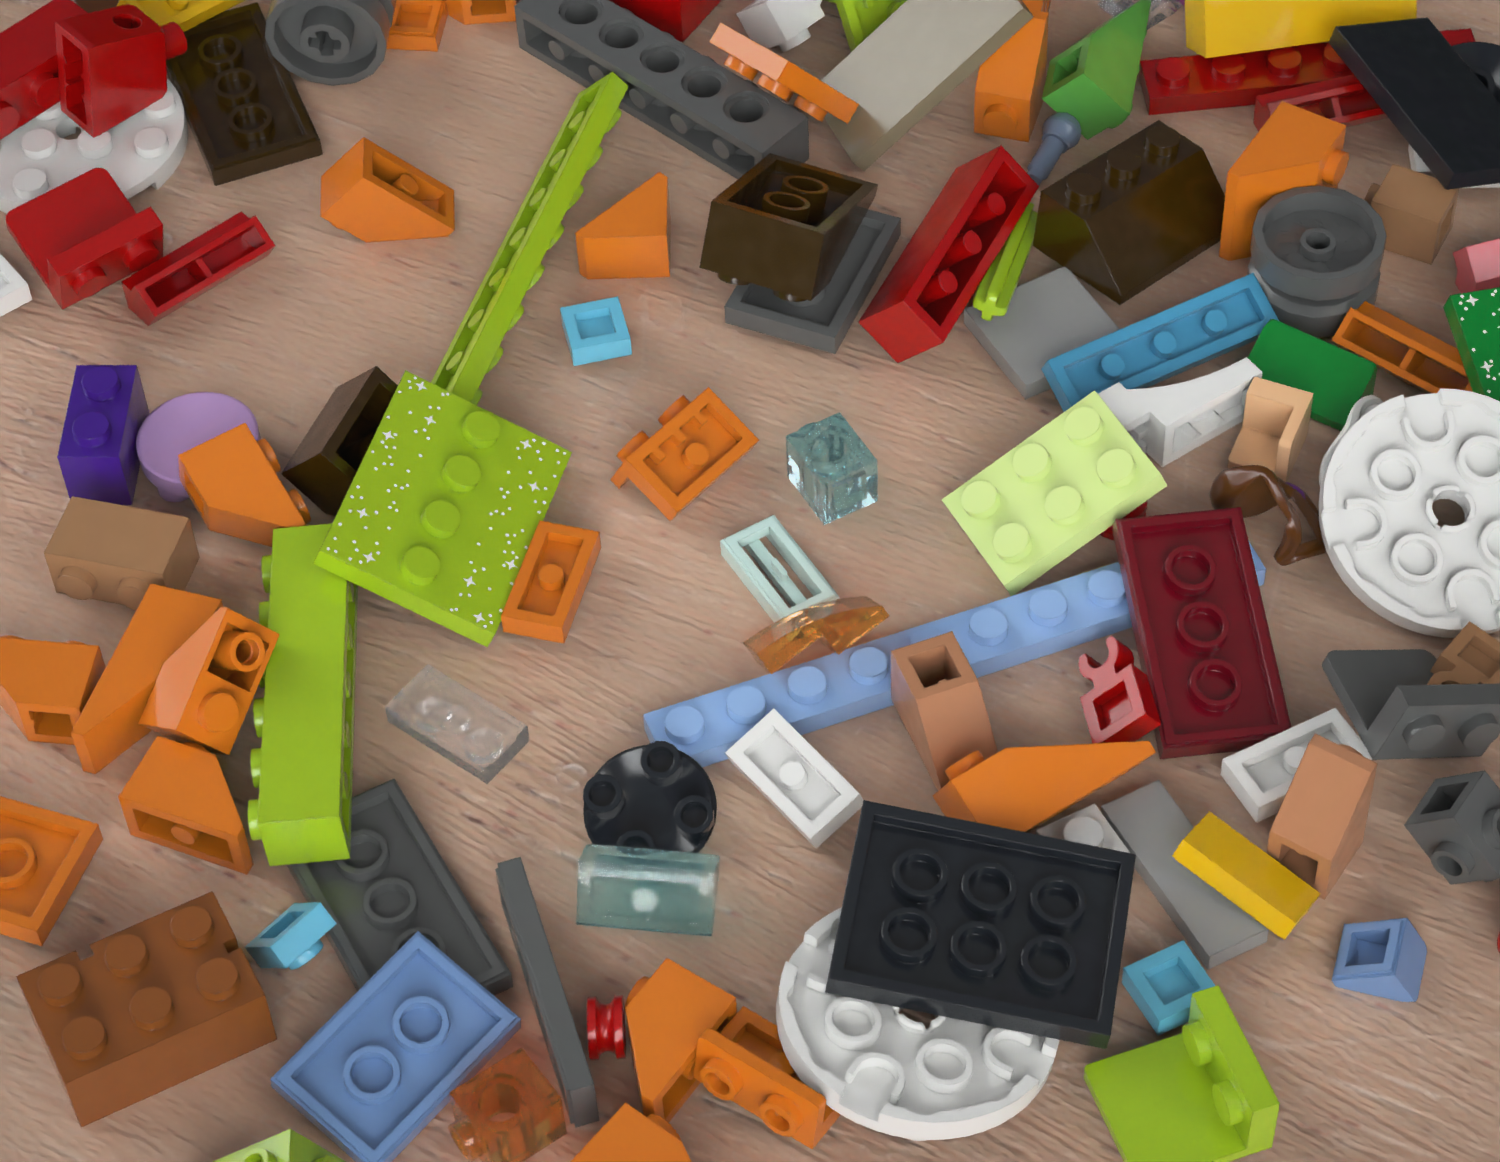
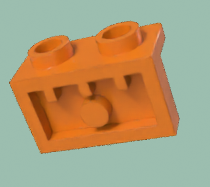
[611,387,759,522]

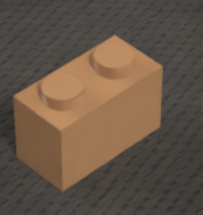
[44,496,200,610]

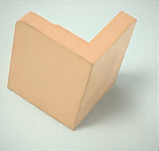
[1227,376,1314,482]

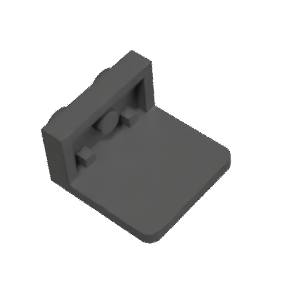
[1322,649,1500,760]

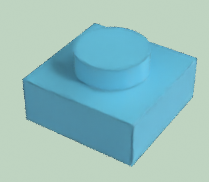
[560,296,632,366]
[245,902,337,970]
[1122,940,1215,1036]

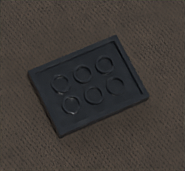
[825,800,1136,1049]

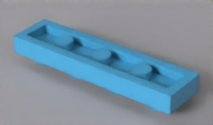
[1041,273,1279,412]

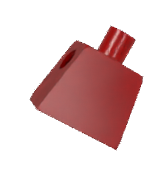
[55,4,187,138]

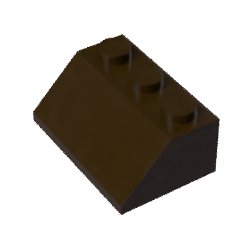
[1033,120,1225,305]

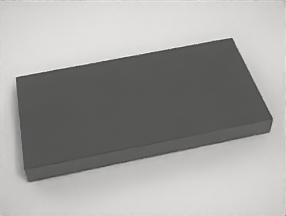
[287,779,513,996]

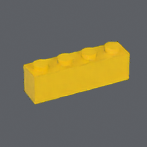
[1185,0,1417,58]

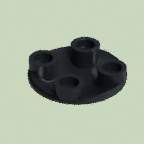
[583,741,717,875]

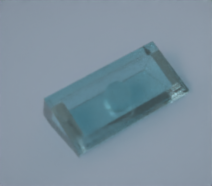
[576,844,720,937]

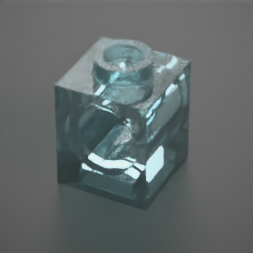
[786,412,878,525]

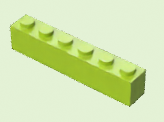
[248,523,358,866]

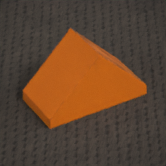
[575,172,671,279]

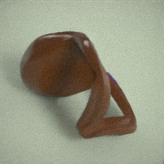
[1209,465,1326,566]

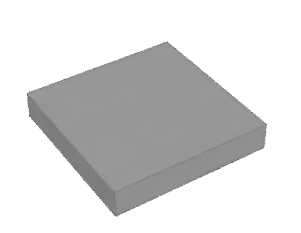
[964,267,1120,400]

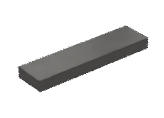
[495,857,599,1128]

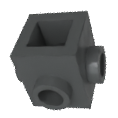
[1404,770,1500,885]

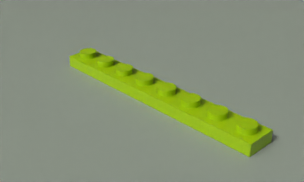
[431,71,629,405]

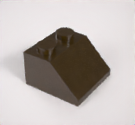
[281,366,398,516]

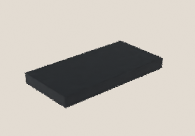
[1329,17,1500,190]

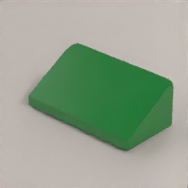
[1248,319,1377,431]

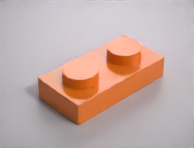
[501,520,601,644]

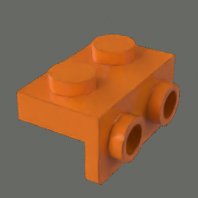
[693,1006,841,1149]

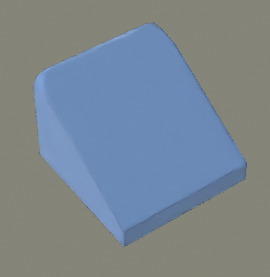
[1332,918,1427,1002]

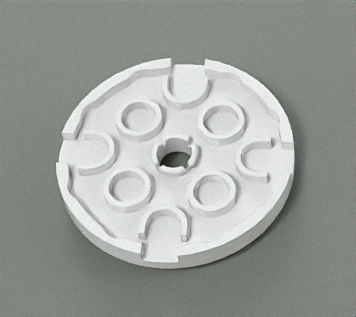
[0,79,188,214]
[1318,388,1500,638]
[776,907,1060,1141]

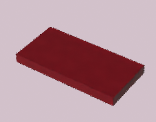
[1112,507,1292,759]

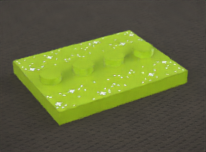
[313,370,572,647]

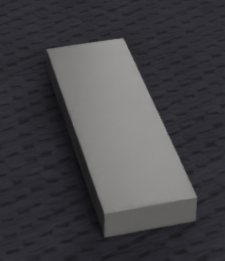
[1101,780,1269,970]

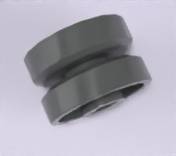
[265,0,396,86]
[1247,186,1387,338]

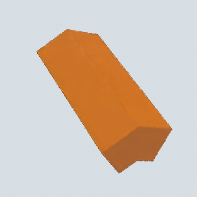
[1331,301,1472,394]

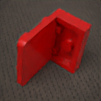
[6,168,163,310]

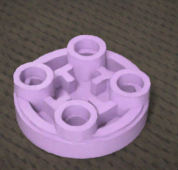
[136,392,261,502]

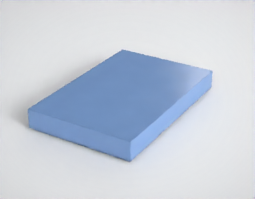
[270,931,521,1162]

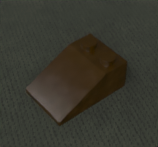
[699,153,878,302]

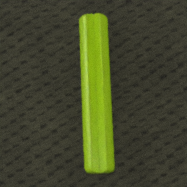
[973,202,1038,321]

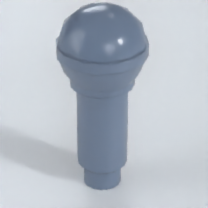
[1027,112,1082,186]

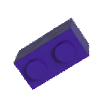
[57,365,150,505]

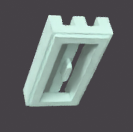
[720,515,840,638]

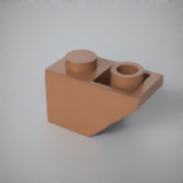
[891,631,998,791]
[1267,733,1378,900]

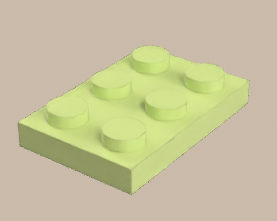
[942,390,1167,596]

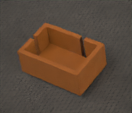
[16,891,277,1127]

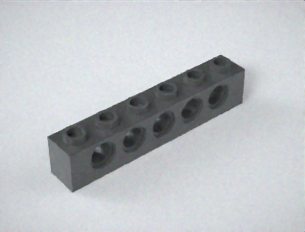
[514,0,809,179]

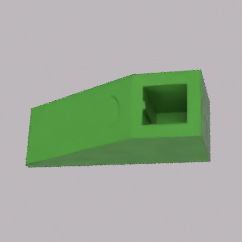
[1042,0,1151,140]

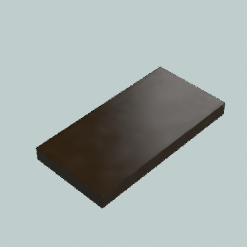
[166,2,323,186]

